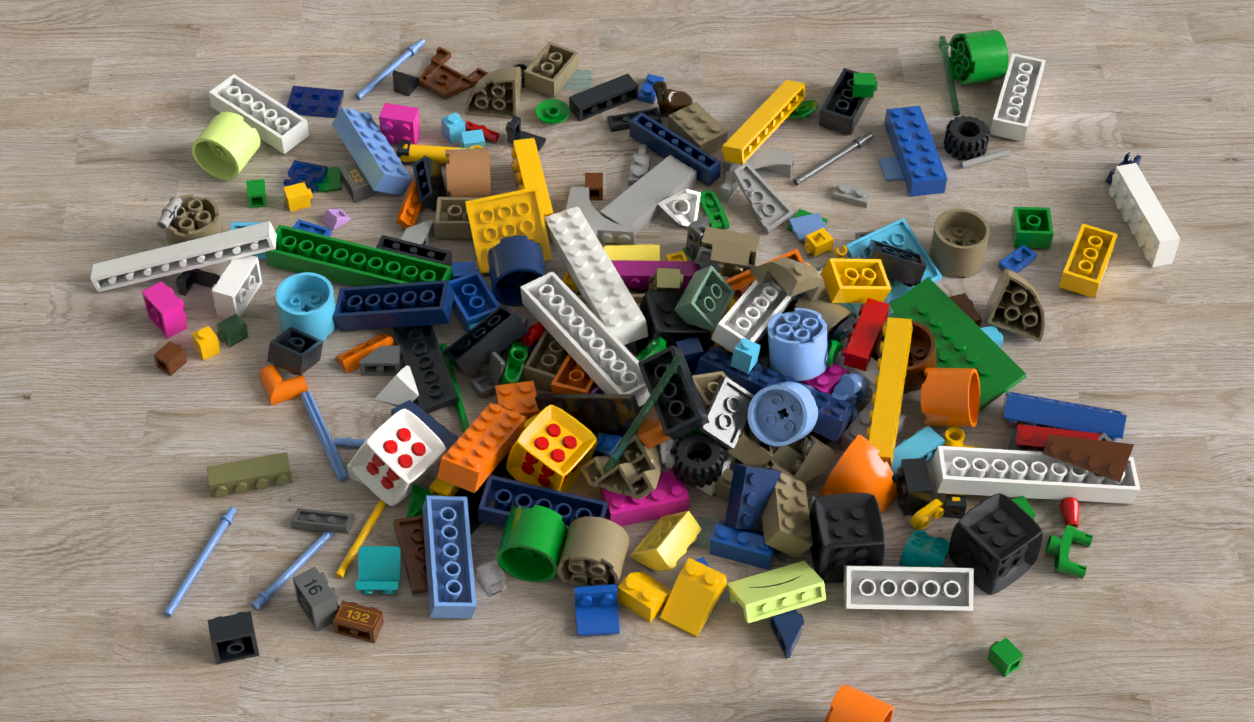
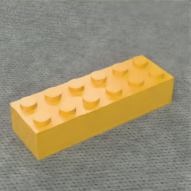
[511,138,553,238]

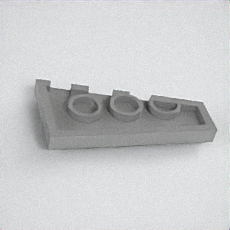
[733,162,794,234]

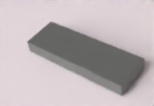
[290,508,355,534]

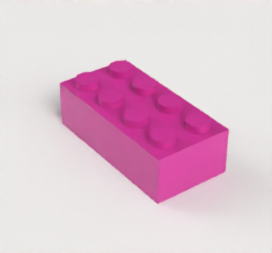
[600,468,690,527]

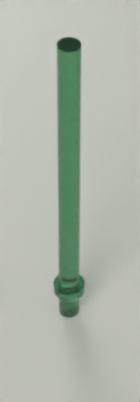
[939,36,960,116]
[603,354,683,471]

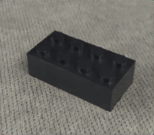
[819,68,876,135]
[443,304,528,379]
[638,345,710,439]

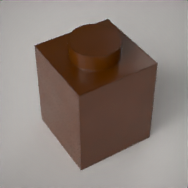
[585,173,603,201]
[154,341,187,376]

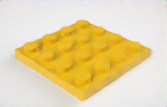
[465,187,553,274]

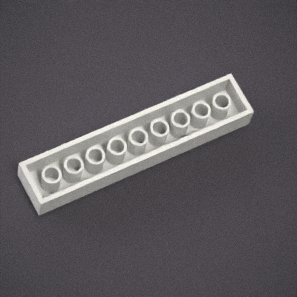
[544,206,648,345]
[520,271,652,406]
[932,446,1140,504]

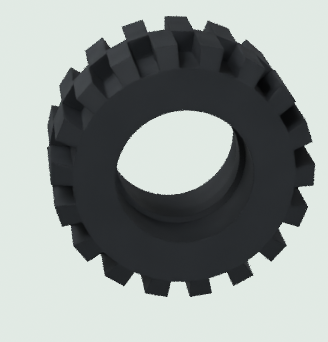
[944,115,990,160]
[672,433,724,488]

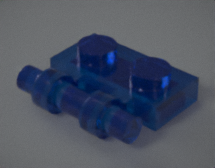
[283,160,328,192]

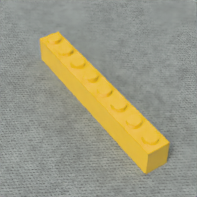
[722,80,805,165]
[867,317,913,467]

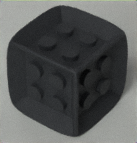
[635,290,711,355]
[810,493,885,583]
[949,493,1043,595]

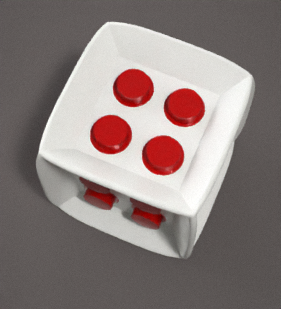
[351,408,446,507]

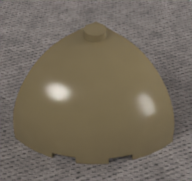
[465,67,522,119]
[987,268,1045,342]

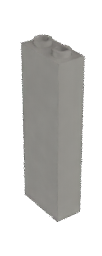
[600,155,697,234]

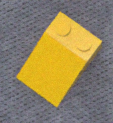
[660,558,727,637]

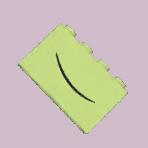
[727,560,826,623]

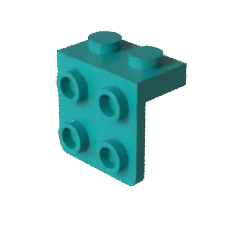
[899,530,949,567]
[355,546,401,594]

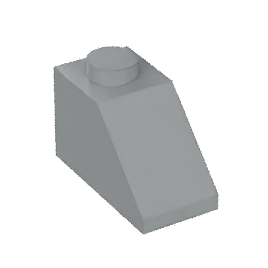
[399,220,435,246]

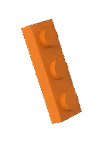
[395,181,422,230]

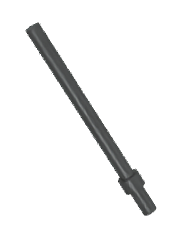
[793,132,874,186]

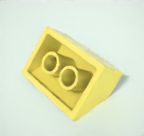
[603,244,660,261]
[630,511,702,572]

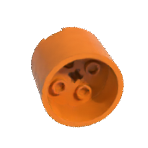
[921,368,980,427]
[823,684,894,722]

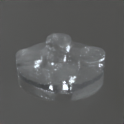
[658,438,674,473]

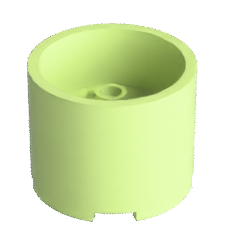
[192,111,260,180]

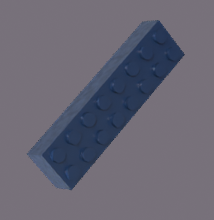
[694,345,856,442]

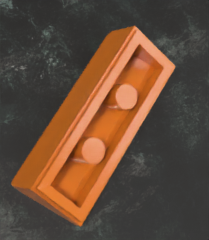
[335,333,395,373]

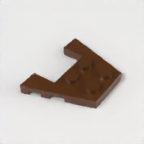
[419,46,489,99]

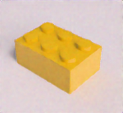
[821,258,891,303]

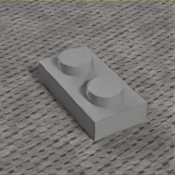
[832,182,872,208]

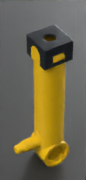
[396,140,484,165]
[943,427,979,519]

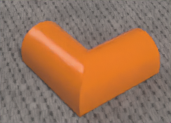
[259,365,308,405]

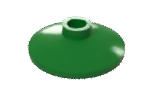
[535,99,570,124]
[788,100,819,120]

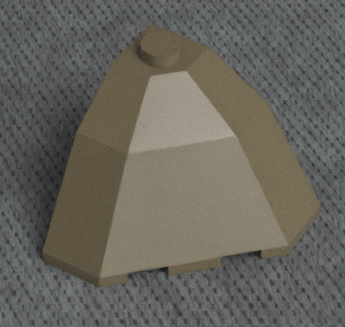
[749,257,827,301]
[580,435,662,500]

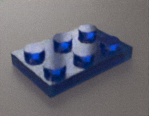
[286,86,344,118]

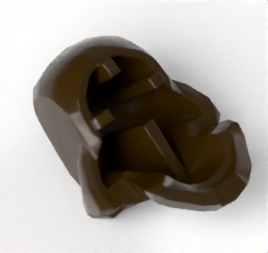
[653,81,693,117]

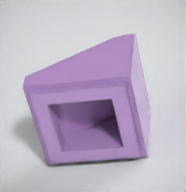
[323,209,351,230]

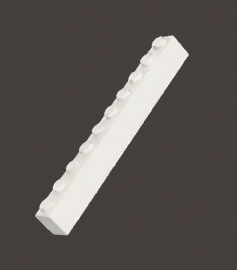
[91,221,277,292]

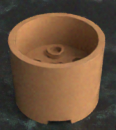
[445,148,491,198]

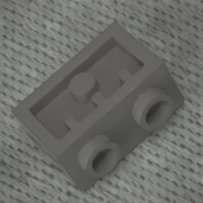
[686,216,710,259]

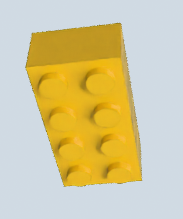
[1059,223,1118,298]

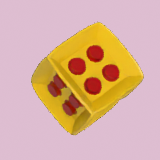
[506,405,597,492]

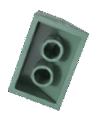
[674,265,735,331]

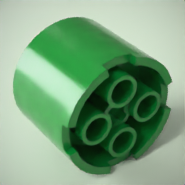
[947,29,1009,85]
[496,505,569,583]

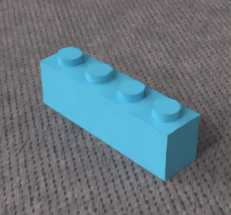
[890,426,945,483]

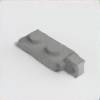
[628,144,650,185]

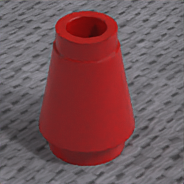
[1059,497,1080,528]

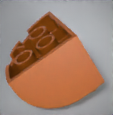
[819,434,897,513]

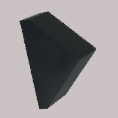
[392,70,419,96]

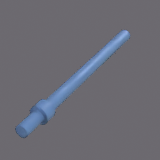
[355,38,425,100]

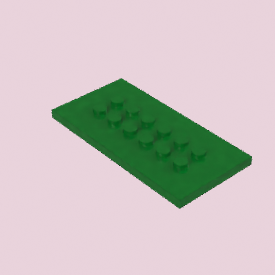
[882,277,1026,412]

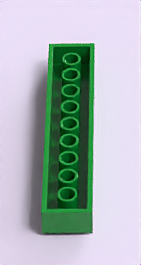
[265,225,453,287]

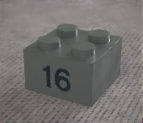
[293,567,339,631]

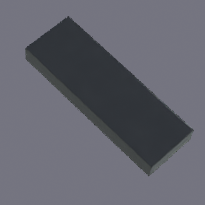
[607,108,661,132]

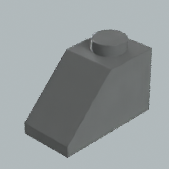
[360,345,401,376]

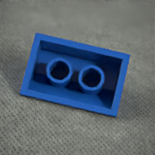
[710,520,776,570]

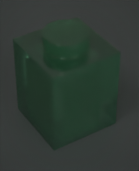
[217,314,249,348]

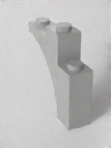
[719,146,795,202]
[566,186,636,245]

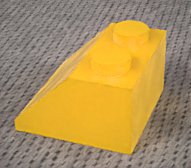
[617,571,672,623]

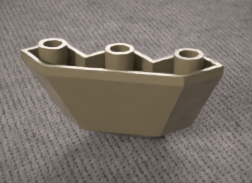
[764,433,836,483]

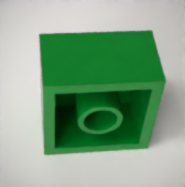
[1010,207,1054,249]

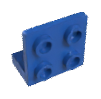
[574,584,620,637]

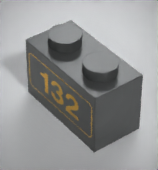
[339,162,374,203]

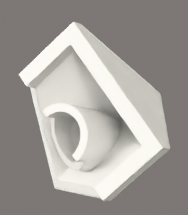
[657,189,701,227]
[374,366,419,405]

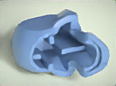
[831,373,868,426]

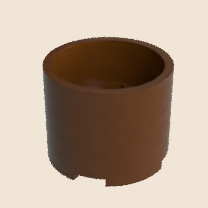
[876,321,937,394]

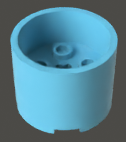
[276,272,337,341]

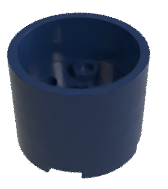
[487,235,546,307]

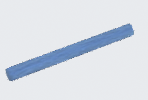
[301,391,348,482]

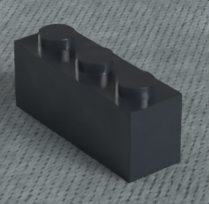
[413,155,447,212]

